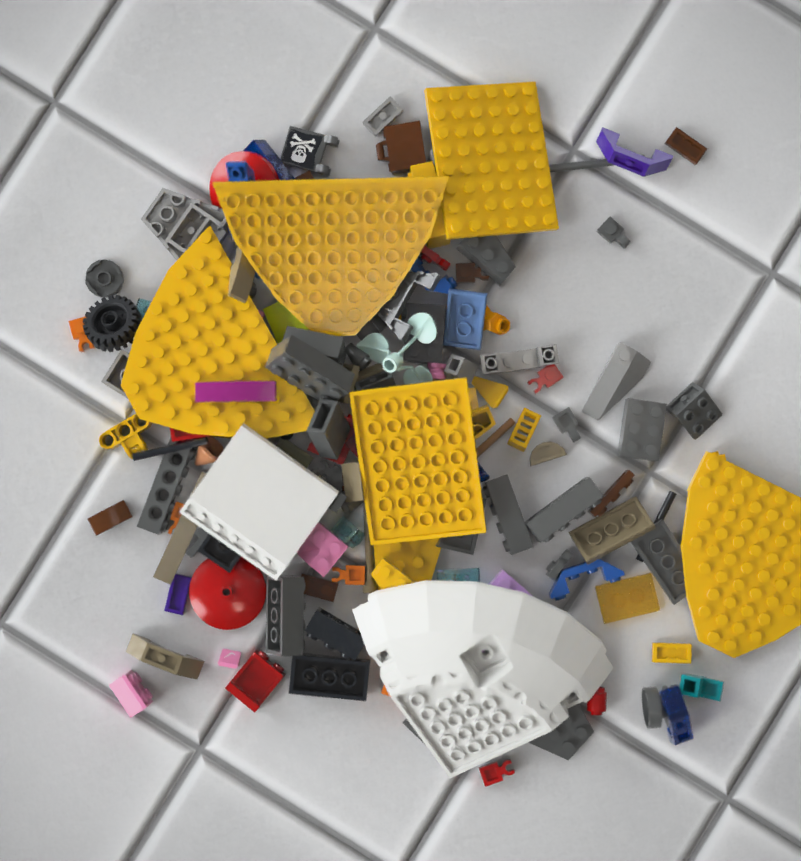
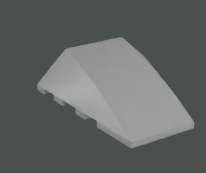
[141,188,229,260]

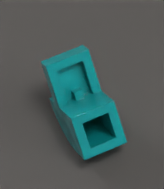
[679,674,724,701]

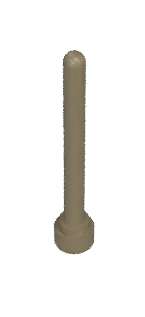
[363,501,378,593]

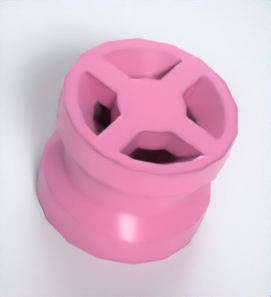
[427,363,447,380]

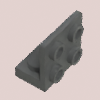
[666,382,722,440]

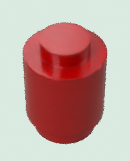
[587,687,607,715]

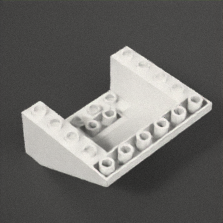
[180,423,339,580]

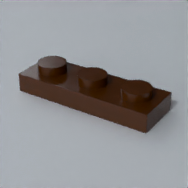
[587,470,635,517]

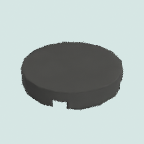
[85,260,124,298]

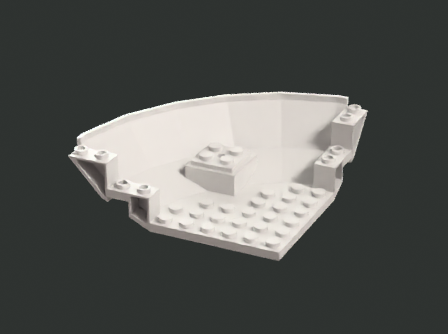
[352,580,614,778]

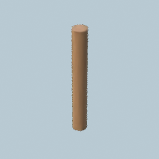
[476,418,515,458]

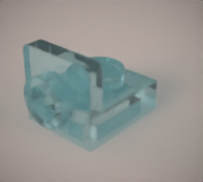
[331,516,364,548]

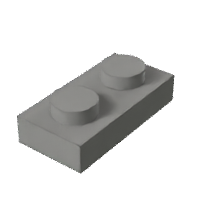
[363,96,403,137]

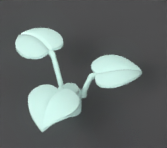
[356,312,437,385]

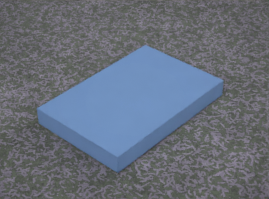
[443,288,488,350]

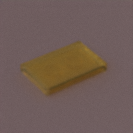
[594,573,660,624]

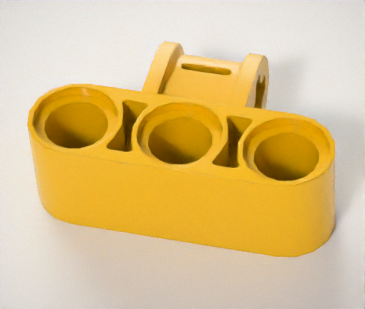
[99,414,152,459]

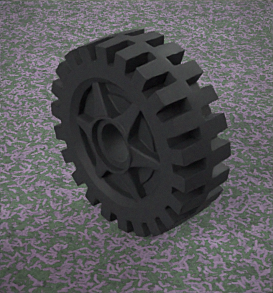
[83,295,142,352]

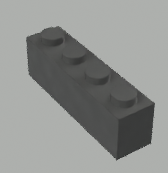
[483,474,533,555]

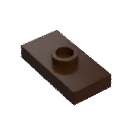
[665,127,707,165]

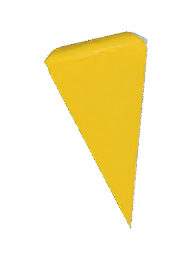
[471,376,508,409]

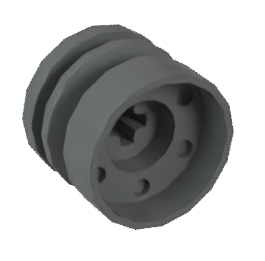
[642,685,683,729]

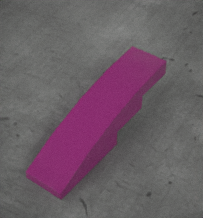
[195,381,277,403]

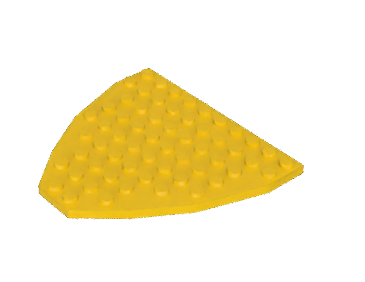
[681,451,801,658]

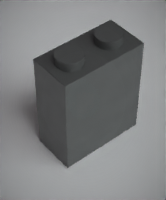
[306,399,351,460]

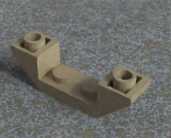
[126,633,205,679]

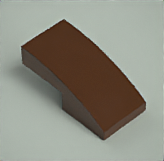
[87,500,132,536]

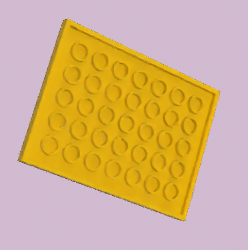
[424,81,559,240]
[349,377,487,545]

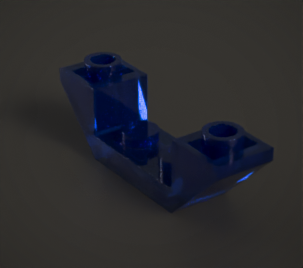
[660,685,694,745]

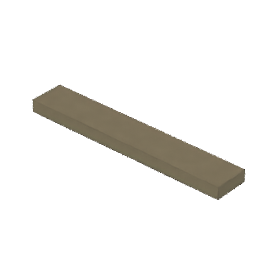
[153,472,207,585]

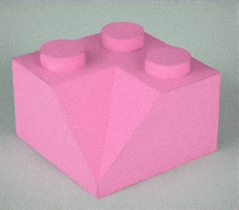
[297,522,349,577]

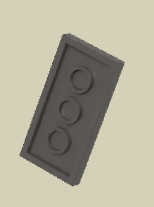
[631,519,686,605]

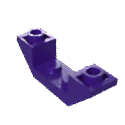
[596,127,673,177]

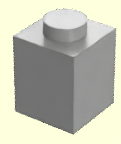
[444,354,479,383]

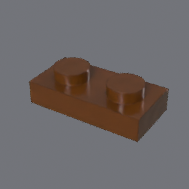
[301,573,339,602]

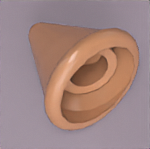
[194,436,224,466]

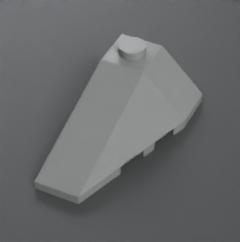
[582,342,651,420]

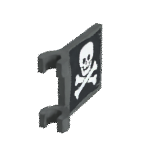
[279,126,340,177]

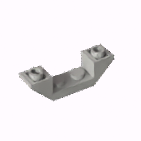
[480,344,559,374]

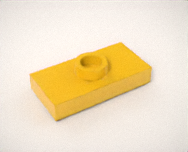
[652,642,692,664]

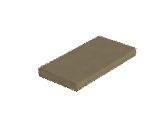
[569,496,655,565]

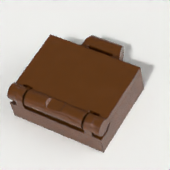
[376,121,426,175]

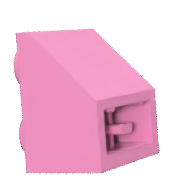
[109,670,153,717]

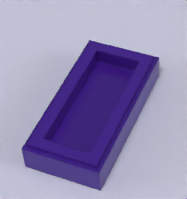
[164,574,192,615]

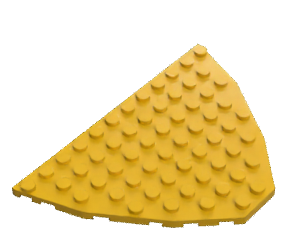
[213,176,448,336]
[121,226,315,439]

